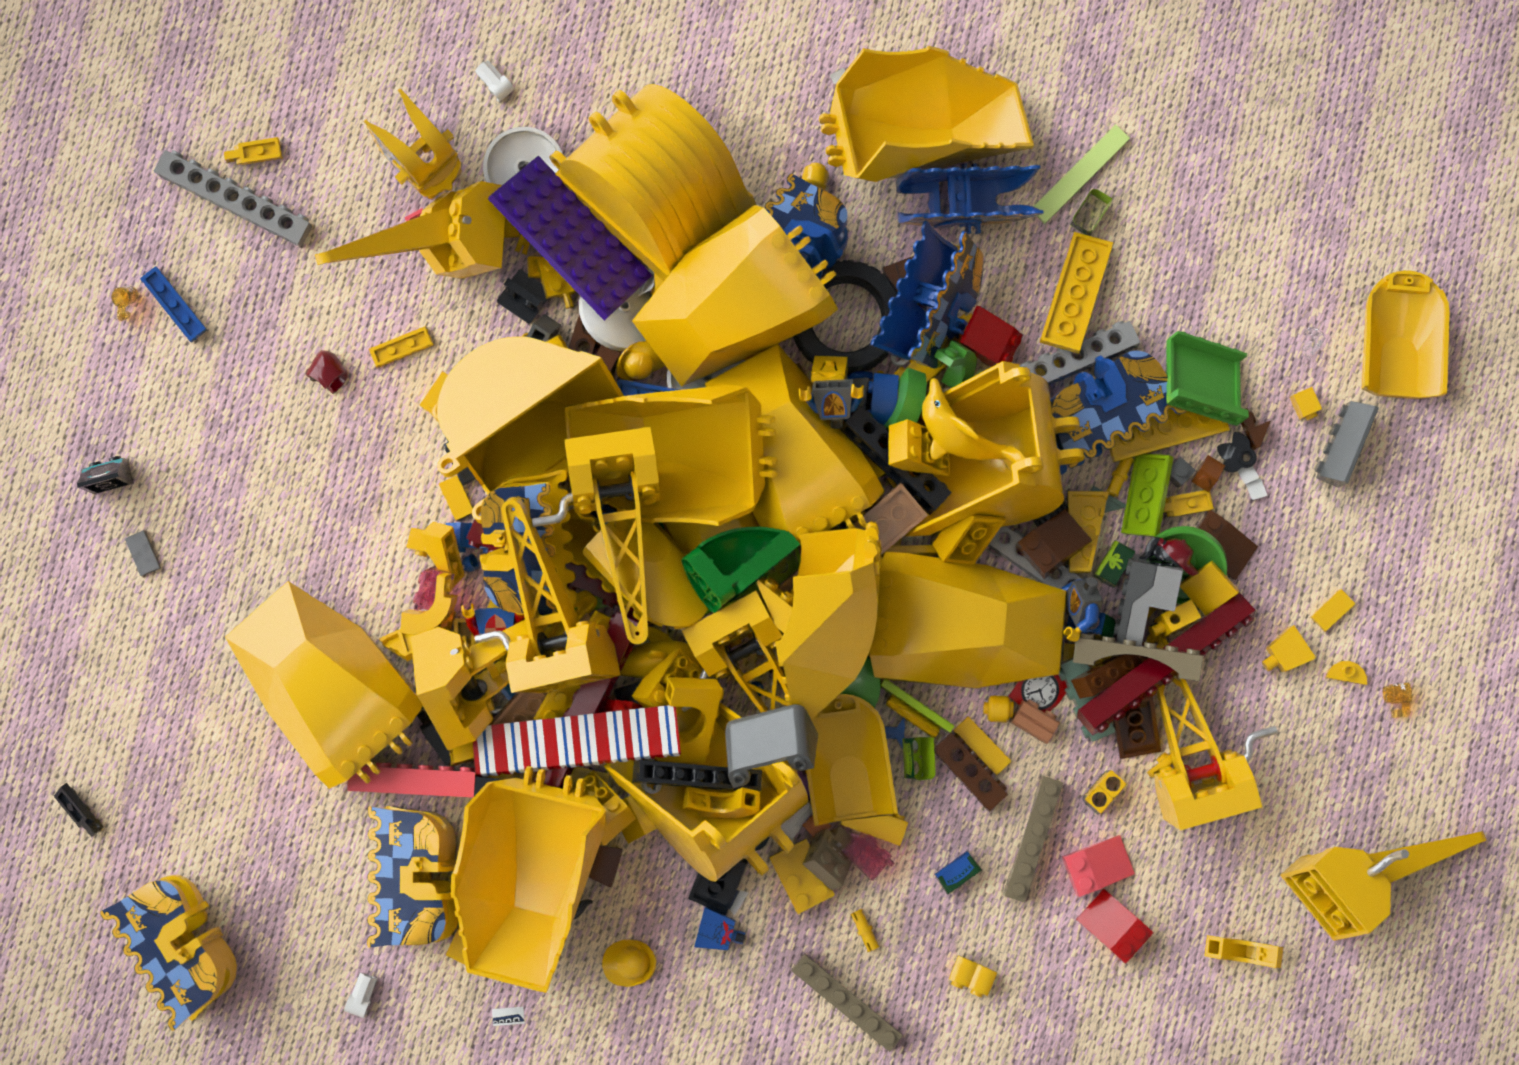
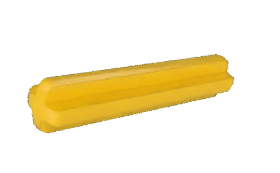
[886,695,940,738]

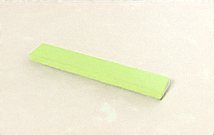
[1033,125,1130,224]

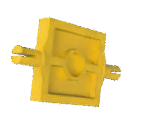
[536,257,576,309]

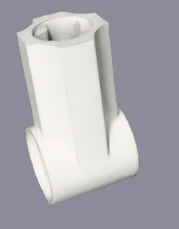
[475,60,515,102]
[781,803,812,840]
[344,973,377,1018]

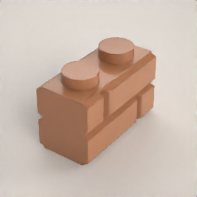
[1009,699,1060,744]

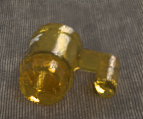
[111,286,138,321]
[1382,682,1412,718]

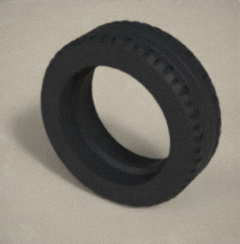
[793,260,898,374]

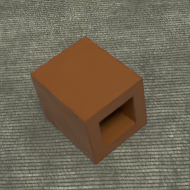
[1191,455,1225,493]

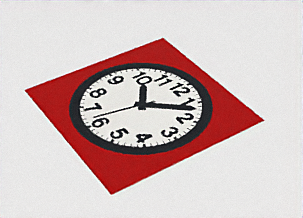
[1008,675,1067,713]

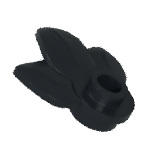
[1217,432,1257,472]

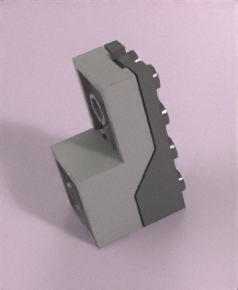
[1114,553,1183,645]

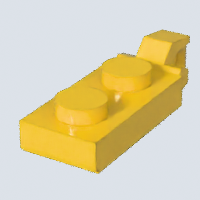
[224,137,283,165]
[1164,490,1214,517]

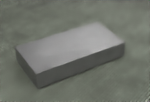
[125,530,161,577]

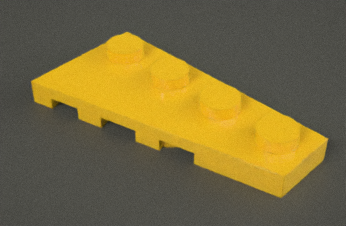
[1067,491,1109,573]

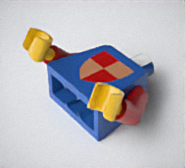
[461,603,525,637]

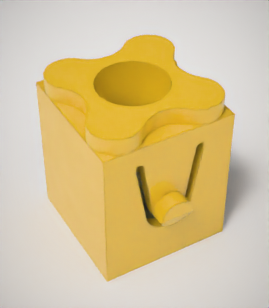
[811,356,848,383]

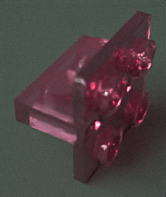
[413,566,455,611]
[842,832,895,881]

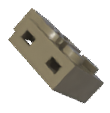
[803,826,855,890]

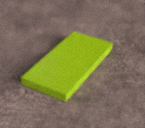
[1121,454,1174,537]
[881,679,954,733]

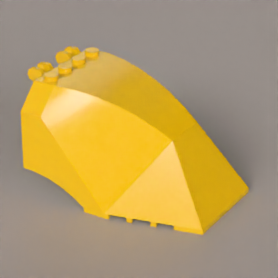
[819,46,1034,182]
[632,205,839,387]
[704,344,885,545]
[565,385,778,526]
[776,521,882,720]
[870,552,1067,689]
[225,581,423,789]
[451,766,607,993]

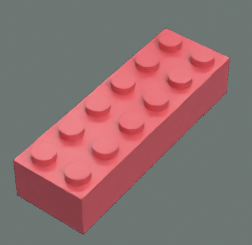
[347,763,478,798]

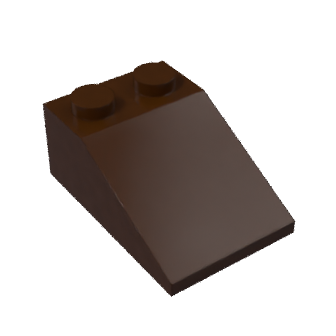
[1017,509,1092,579]
[1196,510,1258,580]
[1113,696,1161,759]

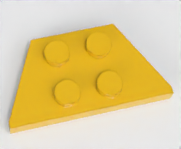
[379,610,456,662]

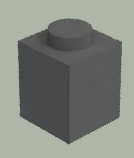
[527,314,561,342]
[1169,457,1196,488]

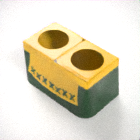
[1083,770,1127,815]

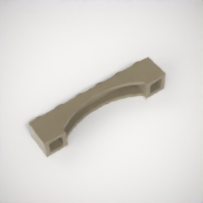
[1073,633,1204,681]
[1003,776,1063,903]
[791,953,903,1052]

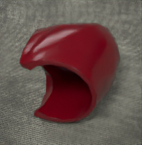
[306,350,348,394]

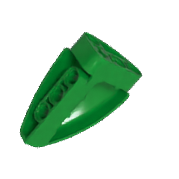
[681,527,800,613]

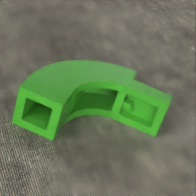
[934,340,977,388]
[884,367,927,432]

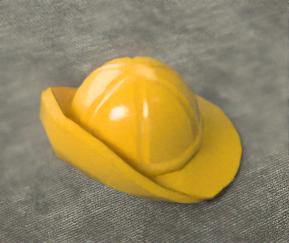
[616,341,665,380]
[602,939,657,987]

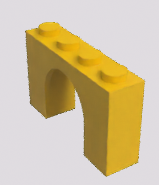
[655,677,724,763]

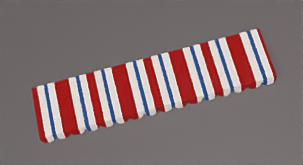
[472,705,681,777]

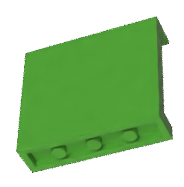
[1166,331,1249,426]

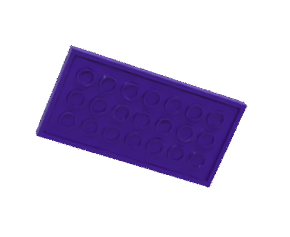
[488,155,653,321]

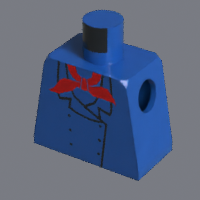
[694,907,746,950]

